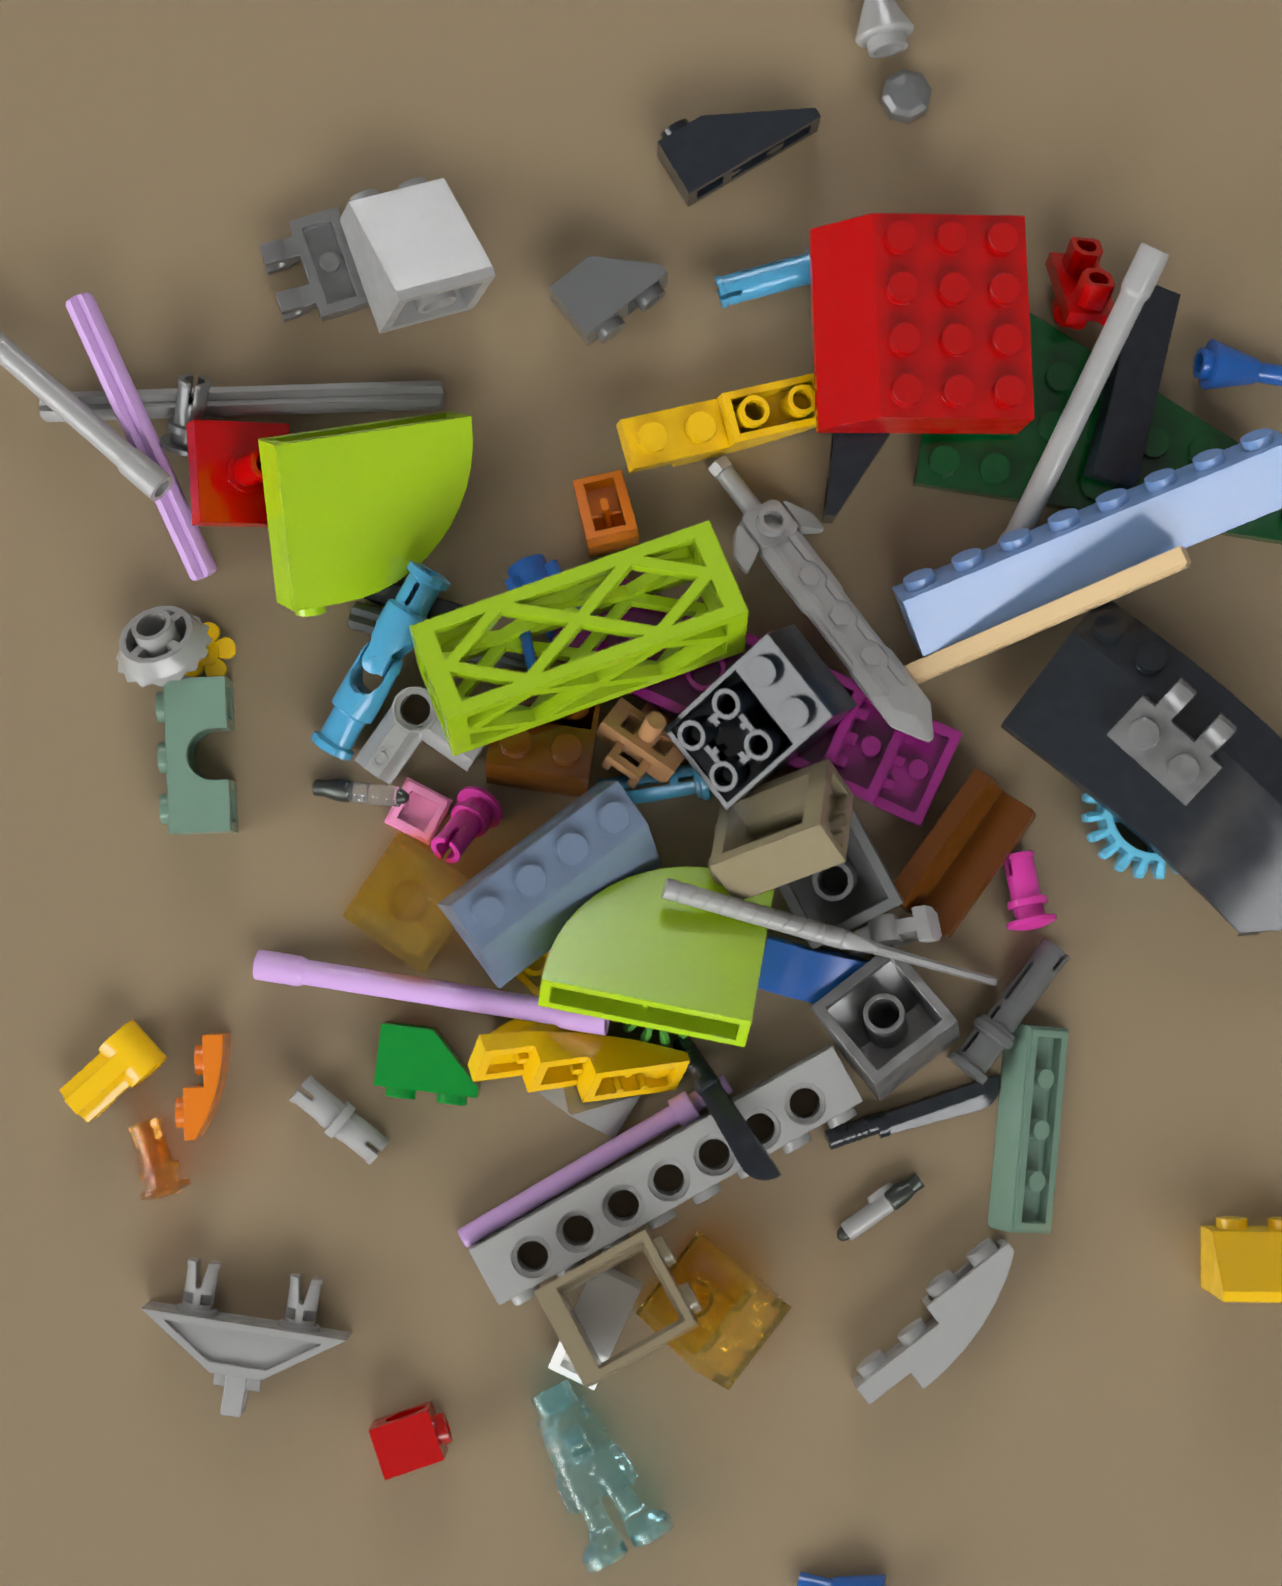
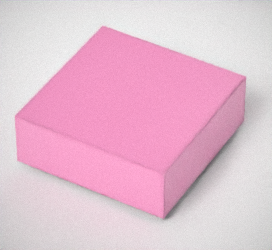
[384,777,454,846]

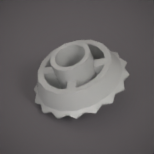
[115,606,212,688]

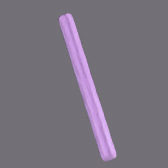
[66,292,217,581]

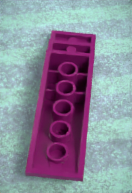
[551,562,963,828]

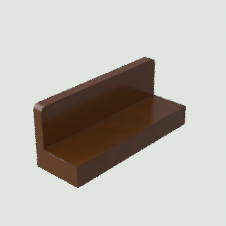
[894,768,1036,938]

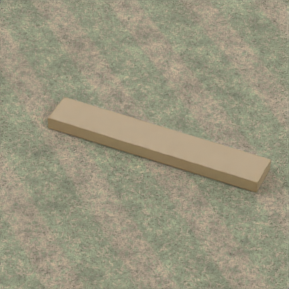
[904,546,1192,685]

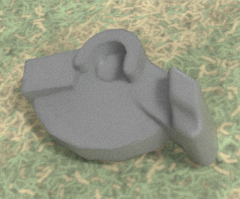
[849,905,942,957]

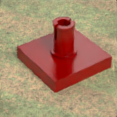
[186,419,290,527]

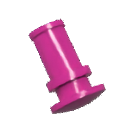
[431,786,503,864]
[1003,851,1057,931]

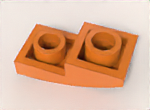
[175,1032,231,1140]

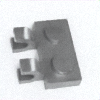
[259,206,370,322]
[1107,677,1237,806]

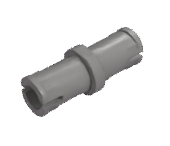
[289,1074,390,1165]

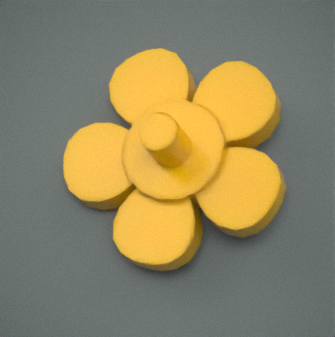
[185,622,237,677]

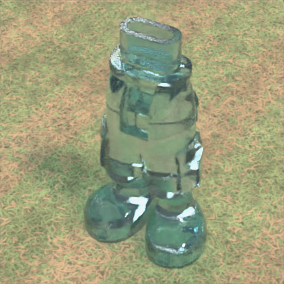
[531,1379,674,1573]

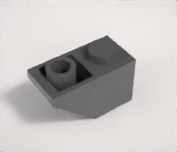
[549,256,668,346]

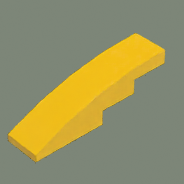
[467,1031,690,1103]

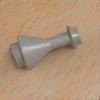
[855,0,914,58]

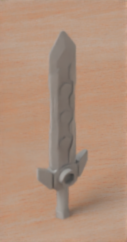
[708,455,934,742]

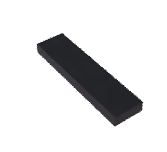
[1083,285,1181,490]

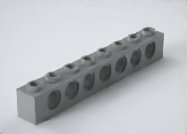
[469,1044,863,1306]

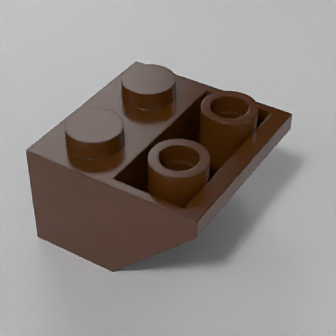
[485,667,601,797]

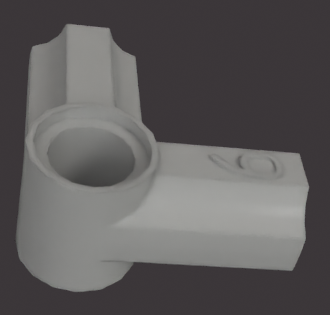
[354,687,486,785]

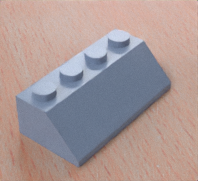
[438,781,662,988]

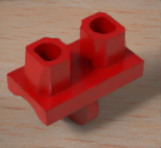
[1045,237,1115,330]

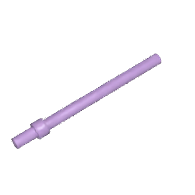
[457,1074,733,1248]

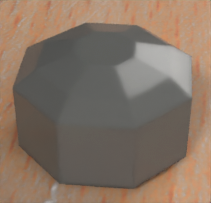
[880,69,932,124]

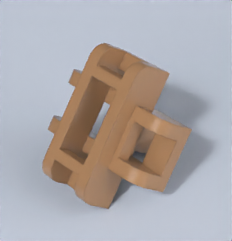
[596,698,685,789]

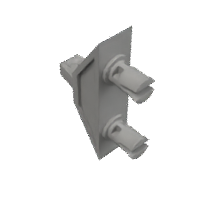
[141,1258,352,1417]

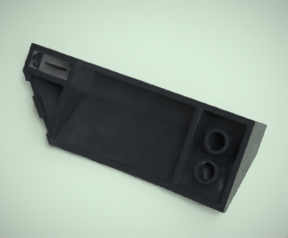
[1001,601,1282,936]

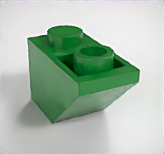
[373,1021,481,1106]

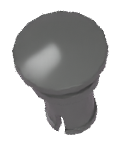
[160,374,211,456]

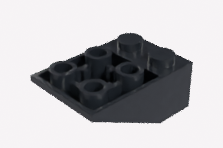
[664,624,858,810]

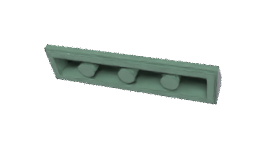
[988,1024,1069,1234]

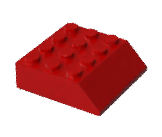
[809,213,1035,434]

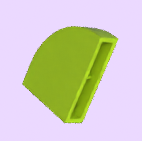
[258,411,473,617]
[538,866,774,1047]

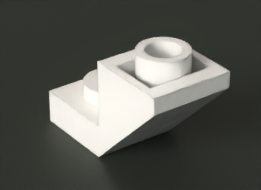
[548,1268,644,1390]

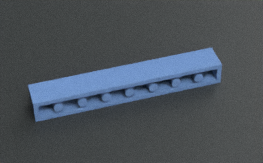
[892,428,1282,656]

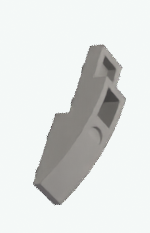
[852,1237,1015,1405]

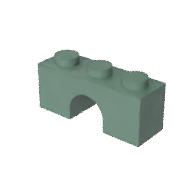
[155,676,238,835]

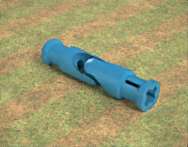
[311,561,451,761]

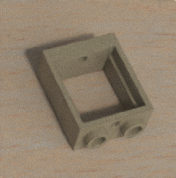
[708,758,854,900]
[534,1229,703,1387]

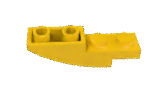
[616,373,816,474]

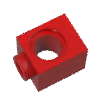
[368,1401,453,1480]

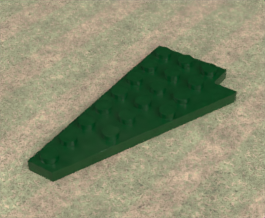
[913,313,1282,545]

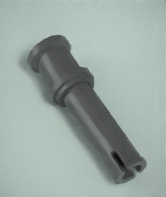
[946,938,1070,1085]

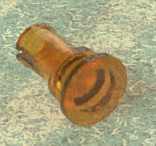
[128,1117,191,1200]

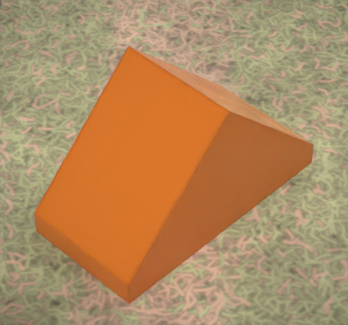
[572,469,639,558]

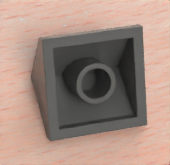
[778,810,904,950]

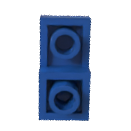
[758,935,869,1003]

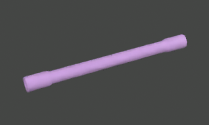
[253,949,610,1036]

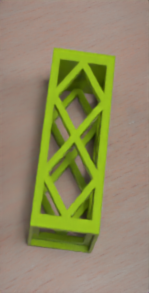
[409,520,749,757]

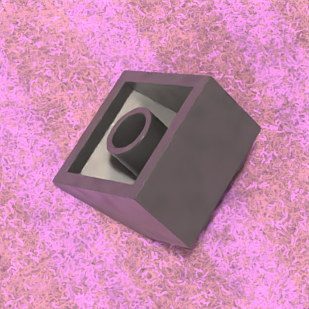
[811,944,960,1101]

